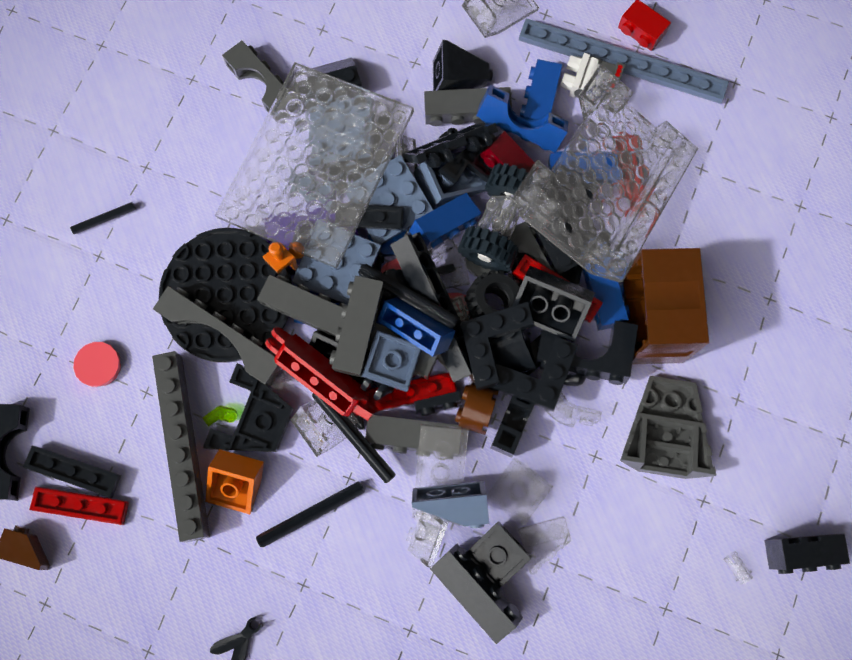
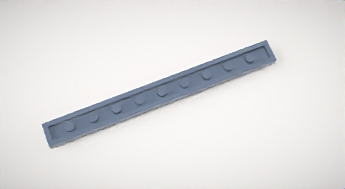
[519,18,729,104]

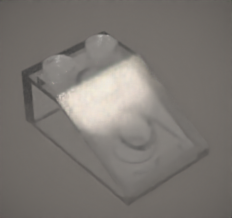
[462,0,539,38]

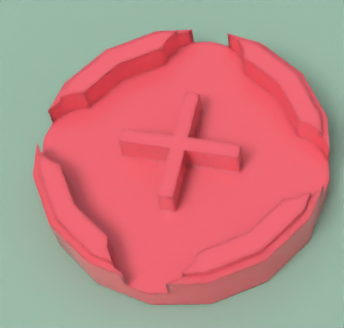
[73,342,121,387]

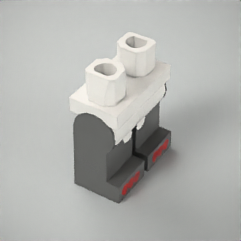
[560,53,626,110]

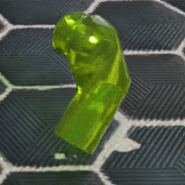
[202,405,237,426]

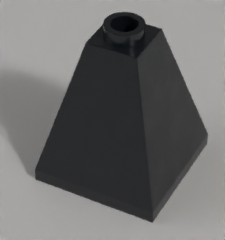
[433,40,493,91]

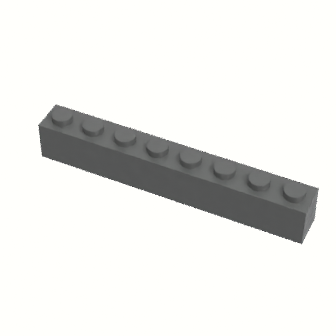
[257,275,439,380]
[152,351,210,543]

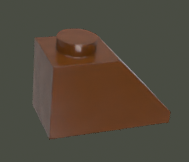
[0,525,50,570]

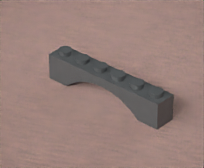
[153,286,282,386]

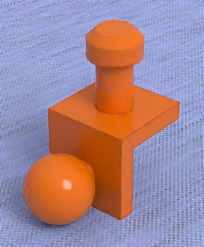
[262,242,305,273]

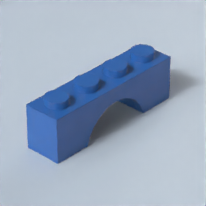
[476,85,569,153]

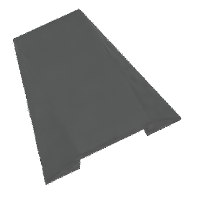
[620,376,716,479]

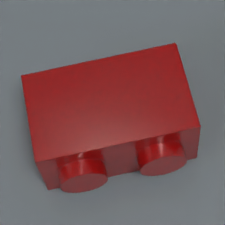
[618,0,671,51]

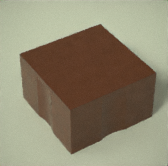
[622,248,709,364]

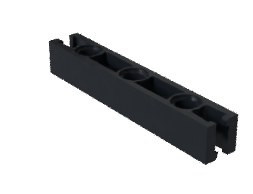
[391,232,473,382]

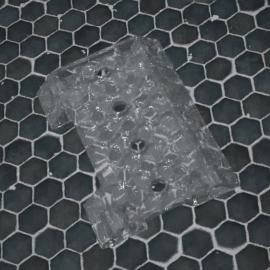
[513,63,698,282]

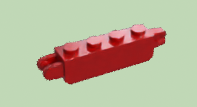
[265,327,378,421]

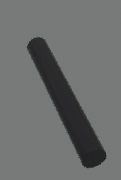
[70,202,136,235]

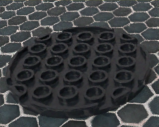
[159,228,292,363]

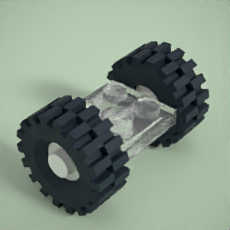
[458,163,545,273]

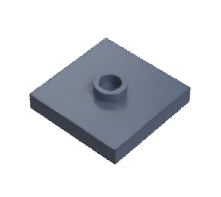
[361,330,421,392]

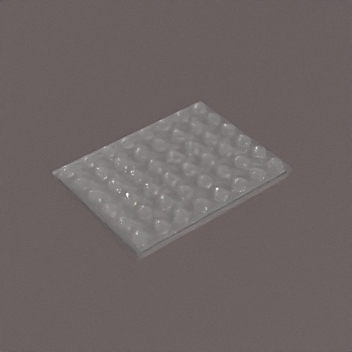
[215,62,414,269]

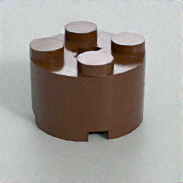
[455,382,499,435]

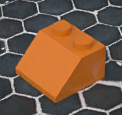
[205,449,264,515]

